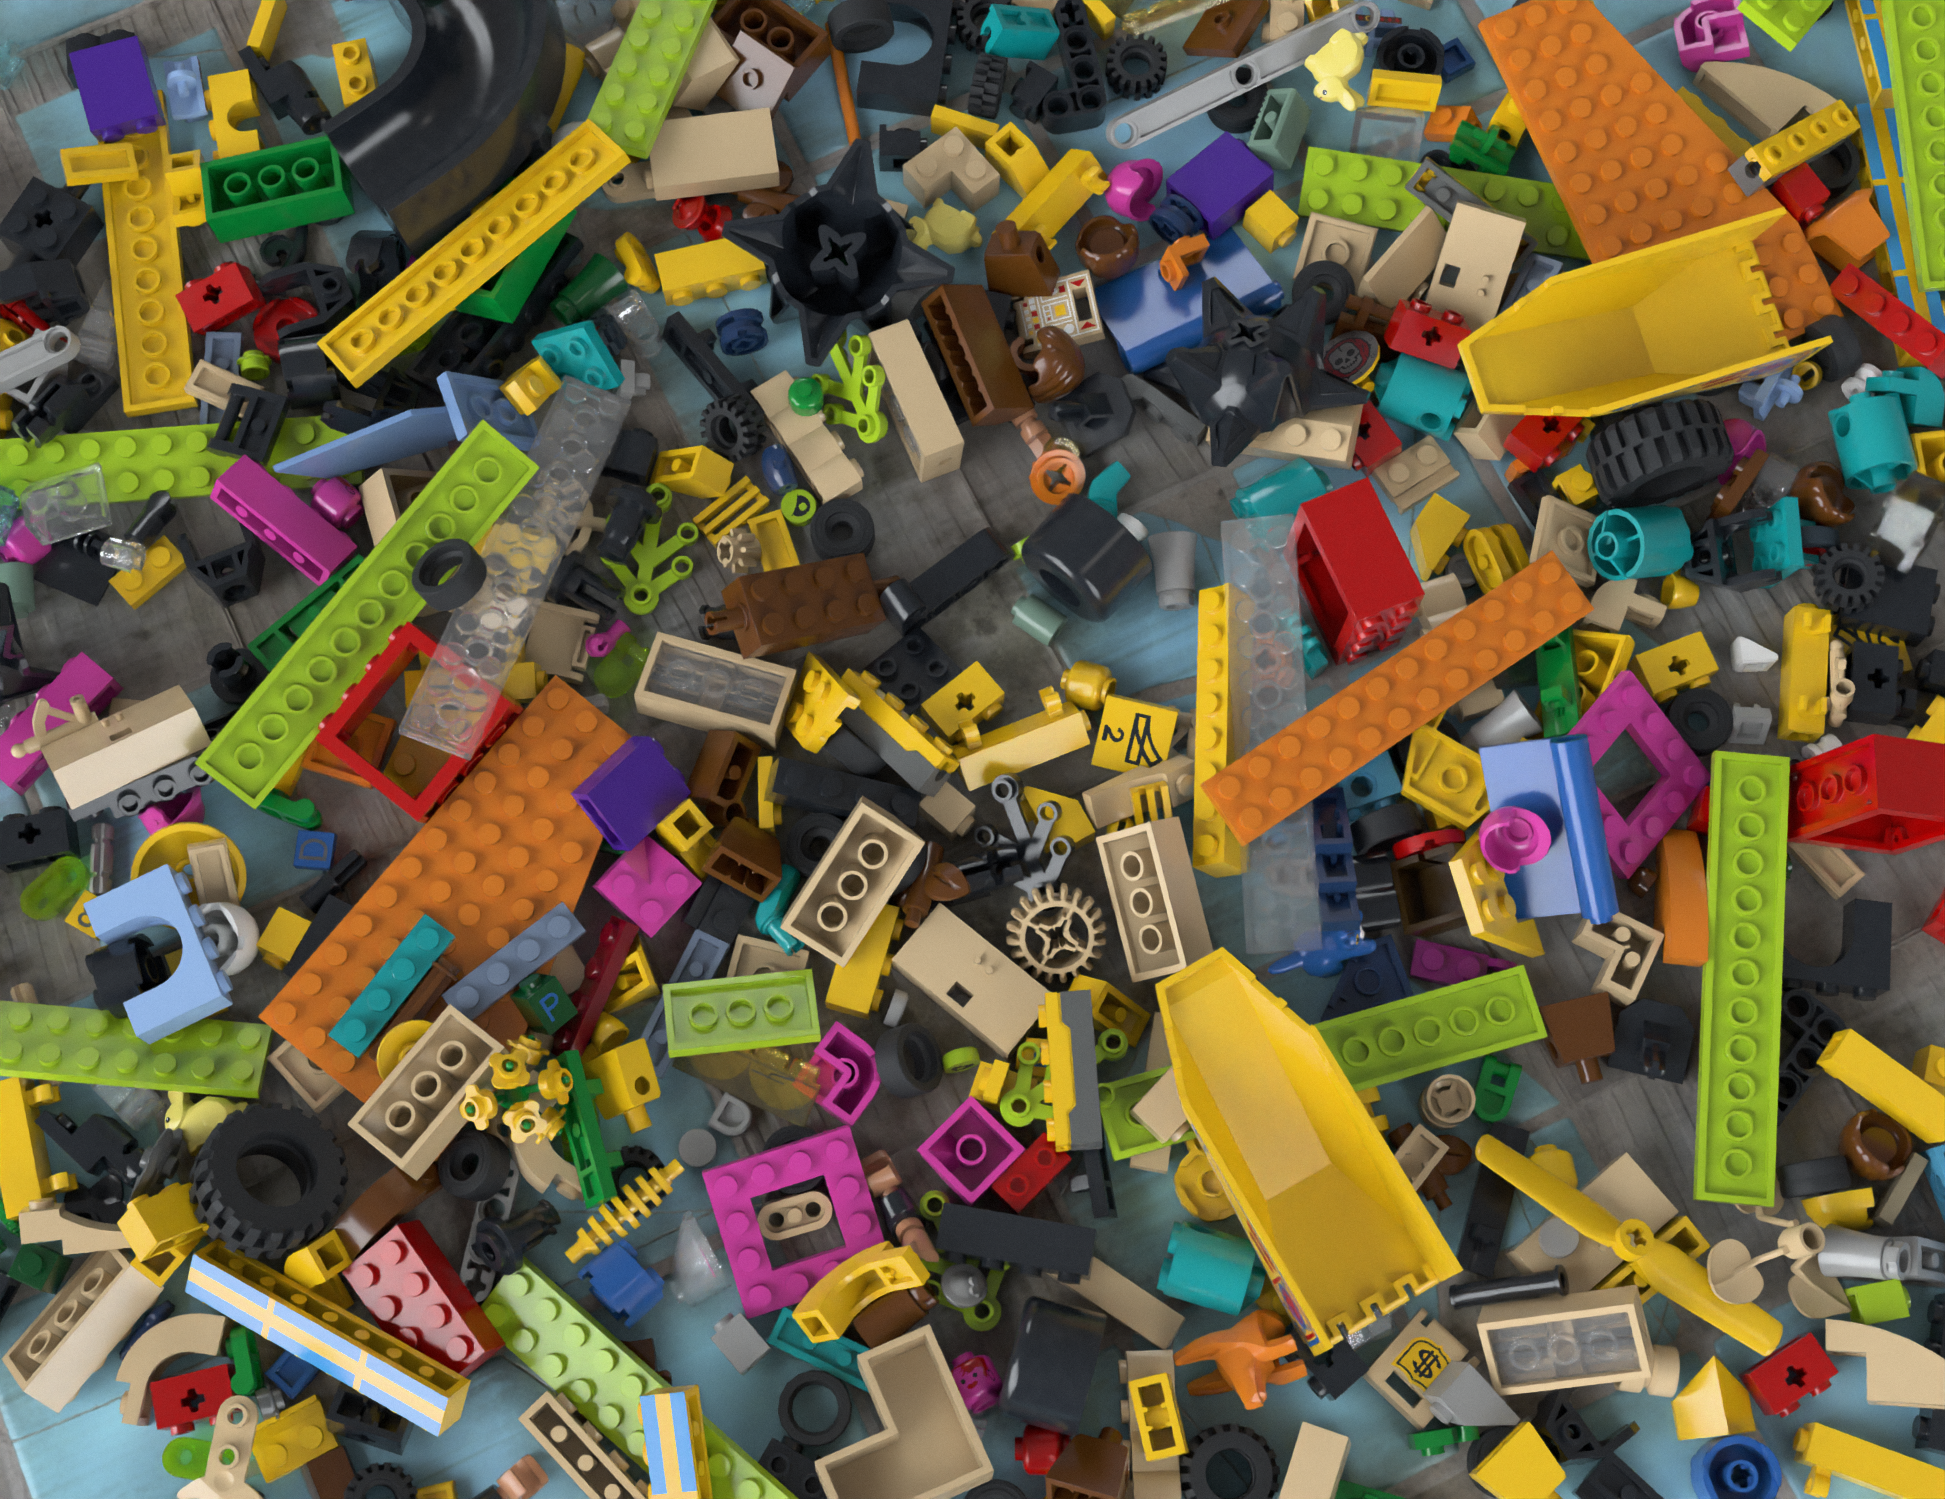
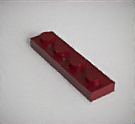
[551,915,639,1058]

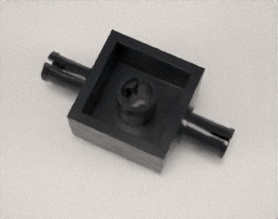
[0,176,104,269]

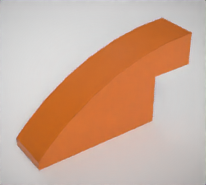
[1653,829,1709,967]

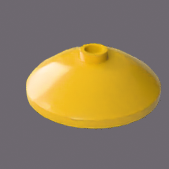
[131,822,247,930]

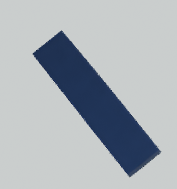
[1307,787,1361,931]

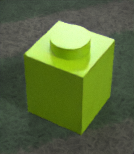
[1843,1279,1911,1325]

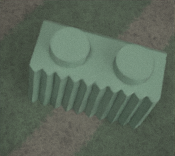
[1247,88,1313,170]

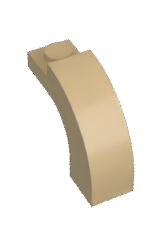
[507,1070,584,1202]
[115,1313,234,1426]

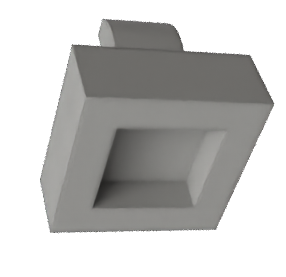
[612,359,650,407]
[1727,703,1772,745]

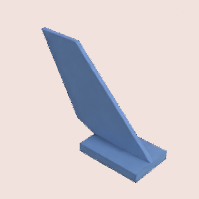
[273,371,543,479]

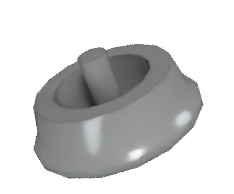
[941,1264,988,1309]

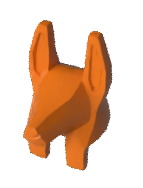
[1173,1309,1308,1410]

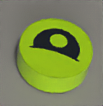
[781,489,817,527]
[941,1046,981,1073]

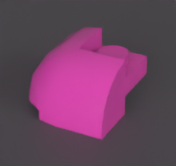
[1674,0,1750,73]
[792,1021,881,1127]

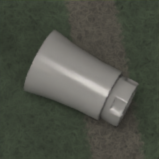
[1148,531,1197,611]
[1460,689,1544,755]
[1818,1223,1912,1280]

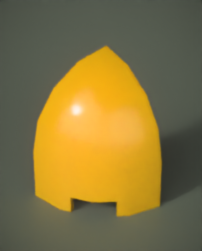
[1801,1187,1874,1231]

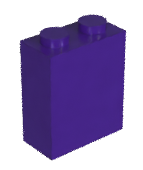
[69,36,167,143]
[1166,131,1274,241]
[571,736,691,851]

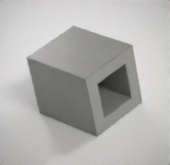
[710,1312,773,1376]

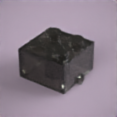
[1867,470,1945,574]

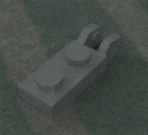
[1121,373,1205,447]

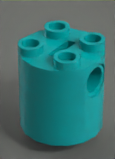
[1374,352,1472,442]
[1827,392,1918,494]
[1229,457,1334,553]
[1587,505,1694,581]
[1156,1220,1266,1317]

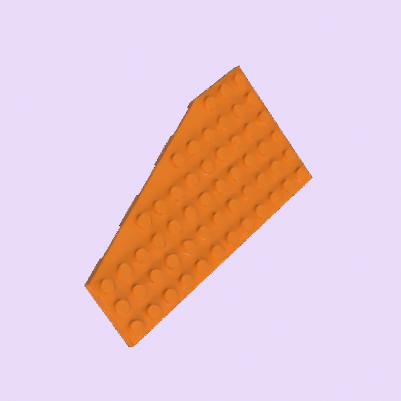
[1478,0,1844,342]
[258,675,632,1162]

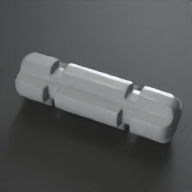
[89,823,114,895]

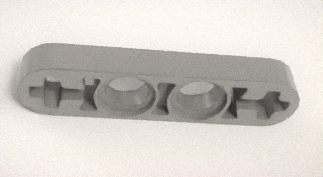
[459,1157,522,1304]

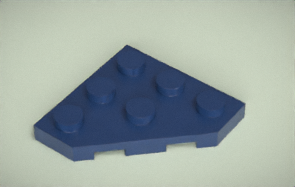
[1319,934,1414,1023]

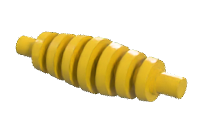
[564,1158,685,1264]

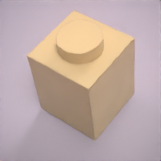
[918,781,976,842]

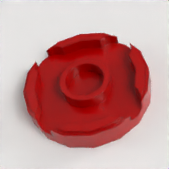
[253,297,318,364]
[1392,829,1467,861]

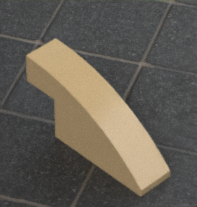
[1692,61,1849,141]
[1826,1319,1945,1409]

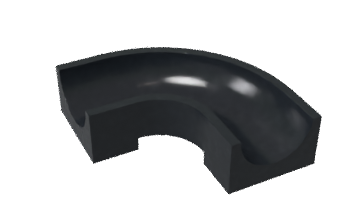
[320,0,566,260]

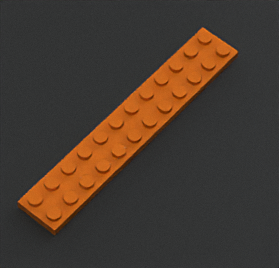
[1200,550,1594,847]

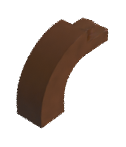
[328,1162,444,1272]

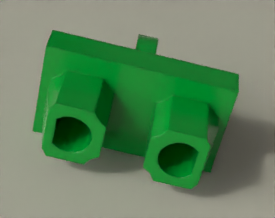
[1449,120,1517,176]

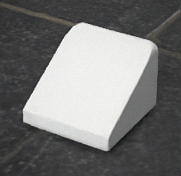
[1730,636,1778,672]

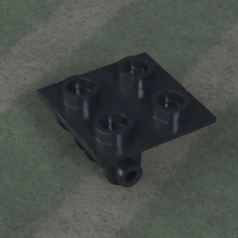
[34,517,130,607]
[863,626,963,716]

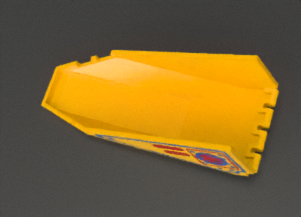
[1457,207,1833,417]
[1155,947,1463,1357]

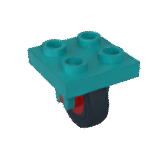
[1749,496,1841,589]

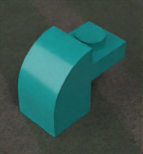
[1865,367,1945,428]

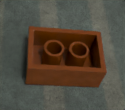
[712,0,830,102]

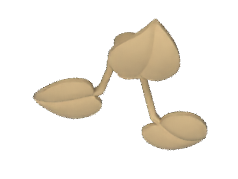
[1707,1171,1852,1319]

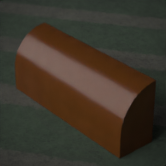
[921,284,1034,427]

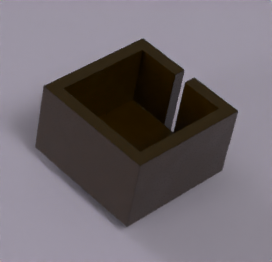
[1390,842,1468,938]

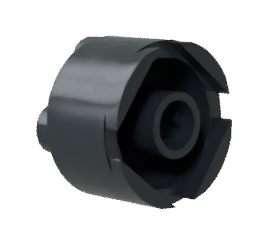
[1370,26,1445,110]
[277,333,342,410]
[85,933,168,1019]

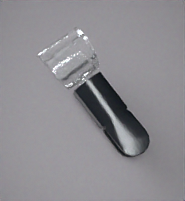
[100,490,177,573]

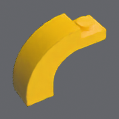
[791,1241,931,1343]

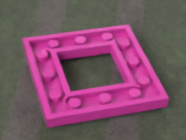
[1567,670,1711,879]
[702,1124,885,1319]

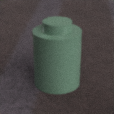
[0,562,36,619]
[1011,594,1068,647]

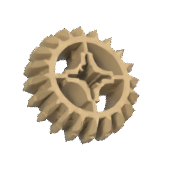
[1006,883,1107,983]

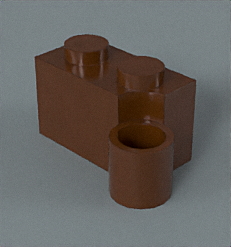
[686,730,762,827]

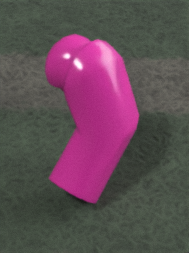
[585,619,631,657]

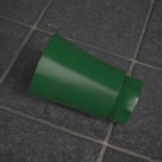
[550,253,628,326]

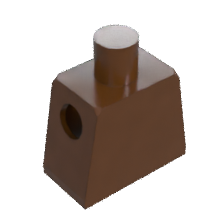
[984,220,1061,297]
[702,817,782,903]
[1538,991,1615,1085]
[1045,1427,1130,1499]

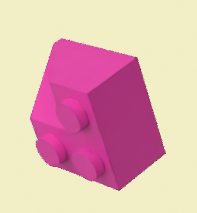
[592,836,702,938]
[917,1096,1025,1207]

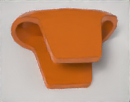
[1803,188,1890,274]

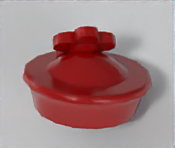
[671,195,709,230]
[698,204,733,243]

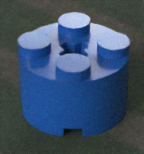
[577,1238,665,1330]
[1690,1435,1782,1499]

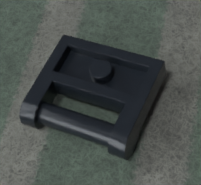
[206,383,291,467]

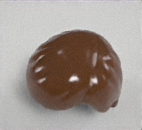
[1075,215,1140,279]
[1028,325,1085,404]
[1790,461,1856,527]
[1838,1108,1913,1181]

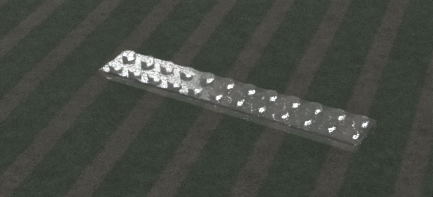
[398,375,632,761]
[1221,514,1323,955]

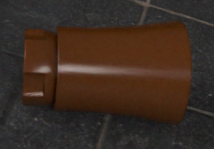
[852,1281,939,1349]

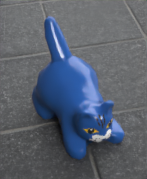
[1268,910,1377,978]

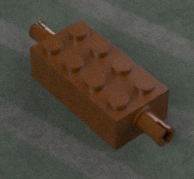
[704,553,900,660]

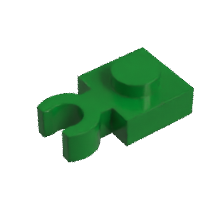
[1407,1425,1480,1456]

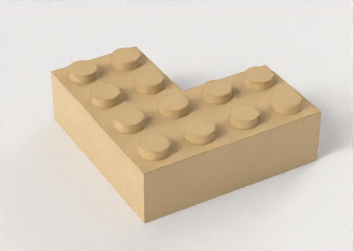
[814,1324,994,1499]

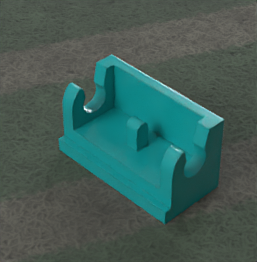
[980,4,1060,60]

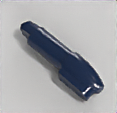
[119,1300,175,1361]

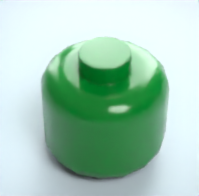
[788,377,824,416]

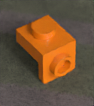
[1423,105,1482,142]
[1159,233,1210,291]

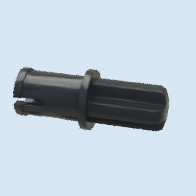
[299,849,367,914]

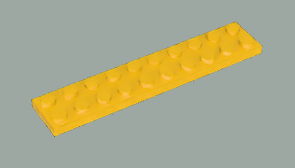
[98,90,198,418]
[316,118,631,389]

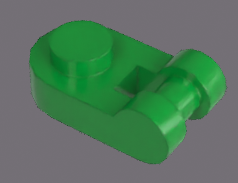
[256,788,323,831]
[1472,1054,1522,1124]
[225,1325,265,1397]

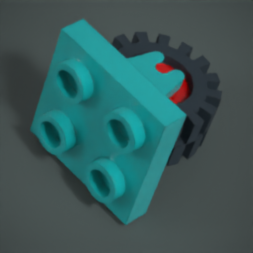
[531,314,628,400]

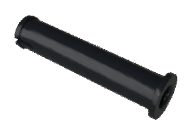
[1449,1265,1569,1310]

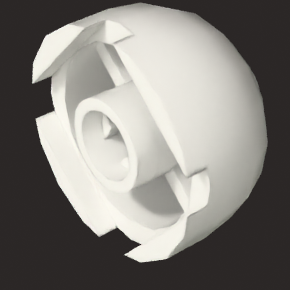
[199,902,260,976]

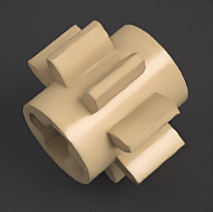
[717,529,761,573]

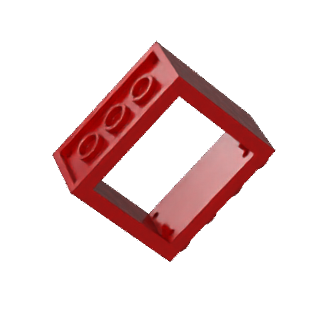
[1283,477,1425,666]
[314,621,526,823]
[1787,734,1945,855]

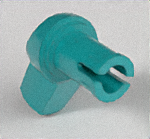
[1087,461,1131,519]
[755,864,805,956]

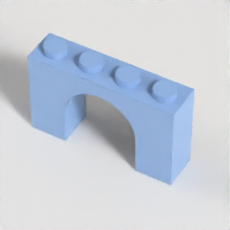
[83,864,233,1044]

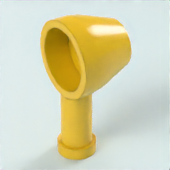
[1660,568,1700,609]
[581,1011,629,1065]

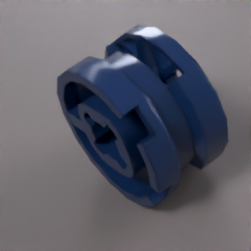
[1149,194,1204,245]
[715,308,769,356]

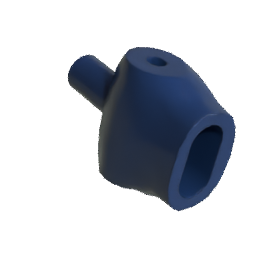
[761,444,798,496]

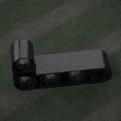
[1042,0,1107,135]
[880,527,1012,637]
[1777,989,1847,1128]

